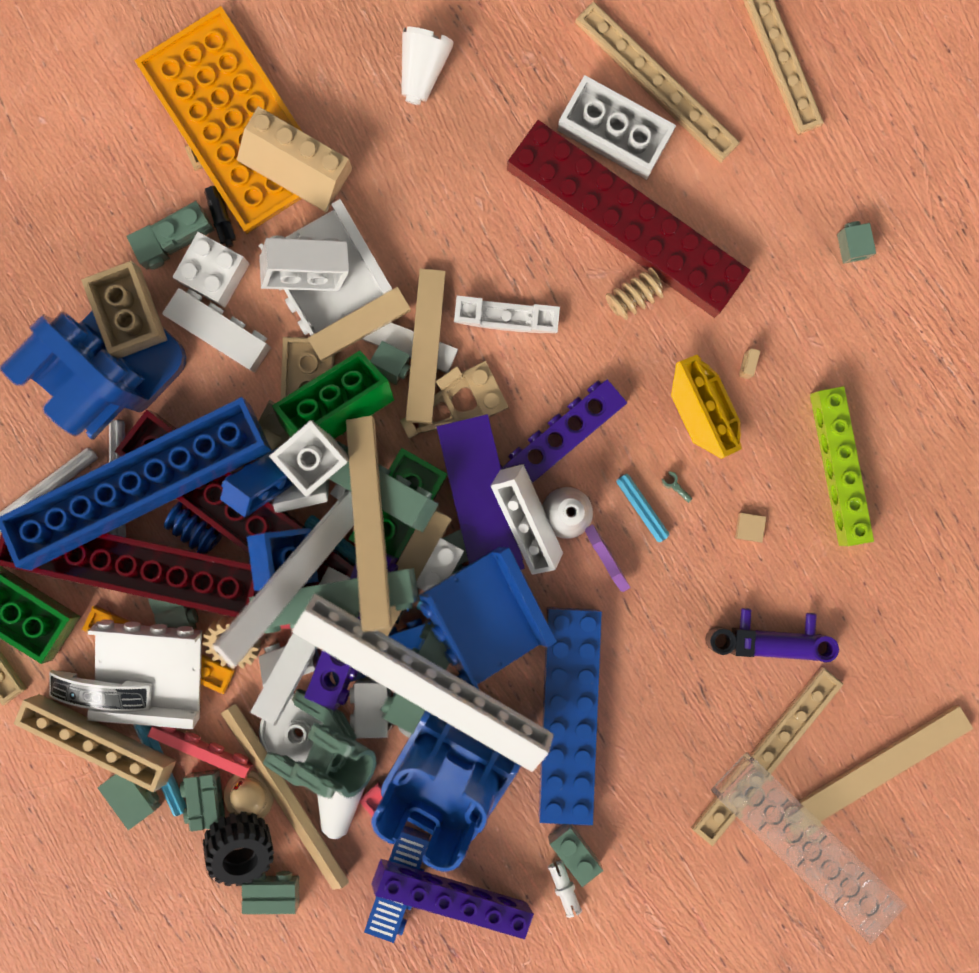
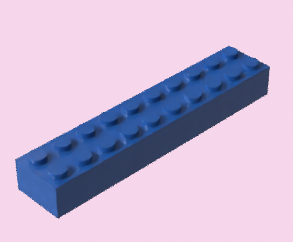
[0,397,272,571]

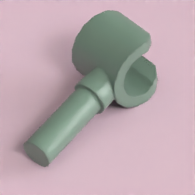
[662,471,693,503]

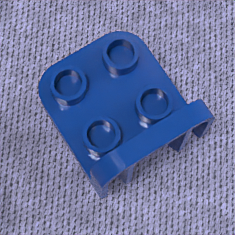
[0,311,186,440]
[371,710,521,871]

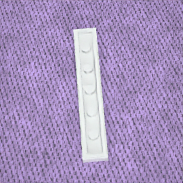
[250,567,350,725]

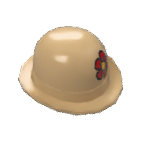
[224,771,273,818]

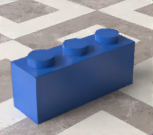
[220,447,295,517]

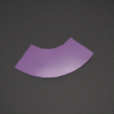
[585,524,631,592]

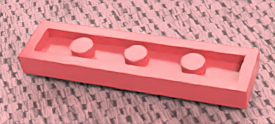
[147,726,253,779]

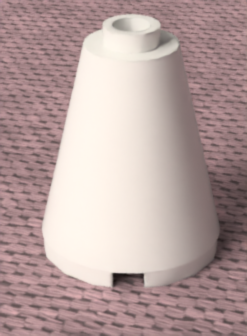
[401,27,454,105]
[542,487,593,539]
[317,787,365,839]

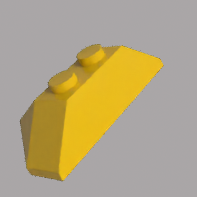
[671,354,742,459]

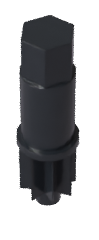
[204,186,236,248]

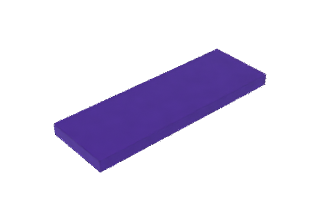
[436,414,525,570]

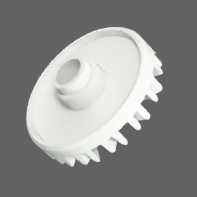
[259,692,323,762]

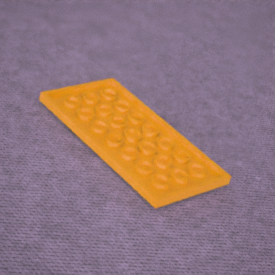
[134,6,302,234]

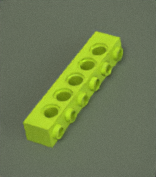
[810,386,874,546]

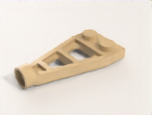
[400,361,508,439]

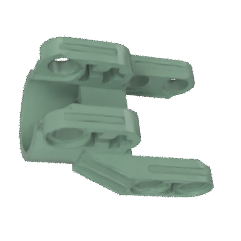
[263,689,376,799]

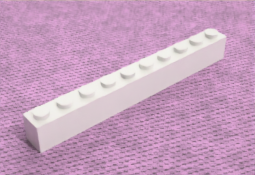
[292,594,554,772]

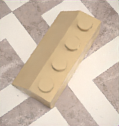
[237,106,353,213]

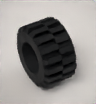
[203,812,274,886]

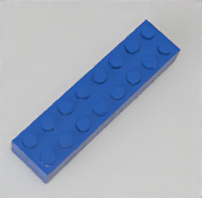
[538,607,602,825]

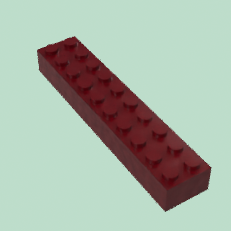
[507,120,751,318]
[114,409,355,588]
[0,512,260,617]

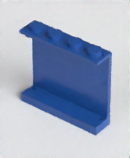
[418,547,557,690]

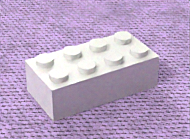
[557,75,676,180]

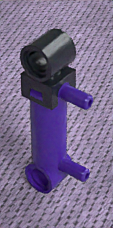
[705,608,839,663]

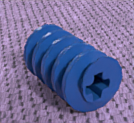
[164,501,223,554]

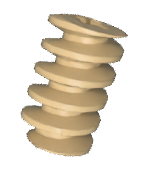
[605,267,664,320]

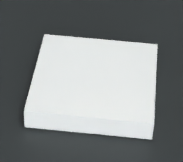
[273,479,330,513]

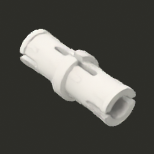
[548,860,582,918]

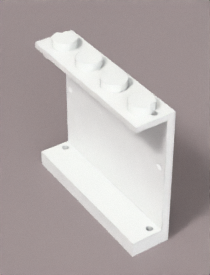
[259,199,392,336]
[88,619,202,729]

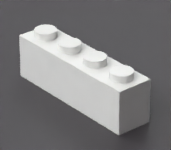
[162,288,271,373]
[491,464,563,575]

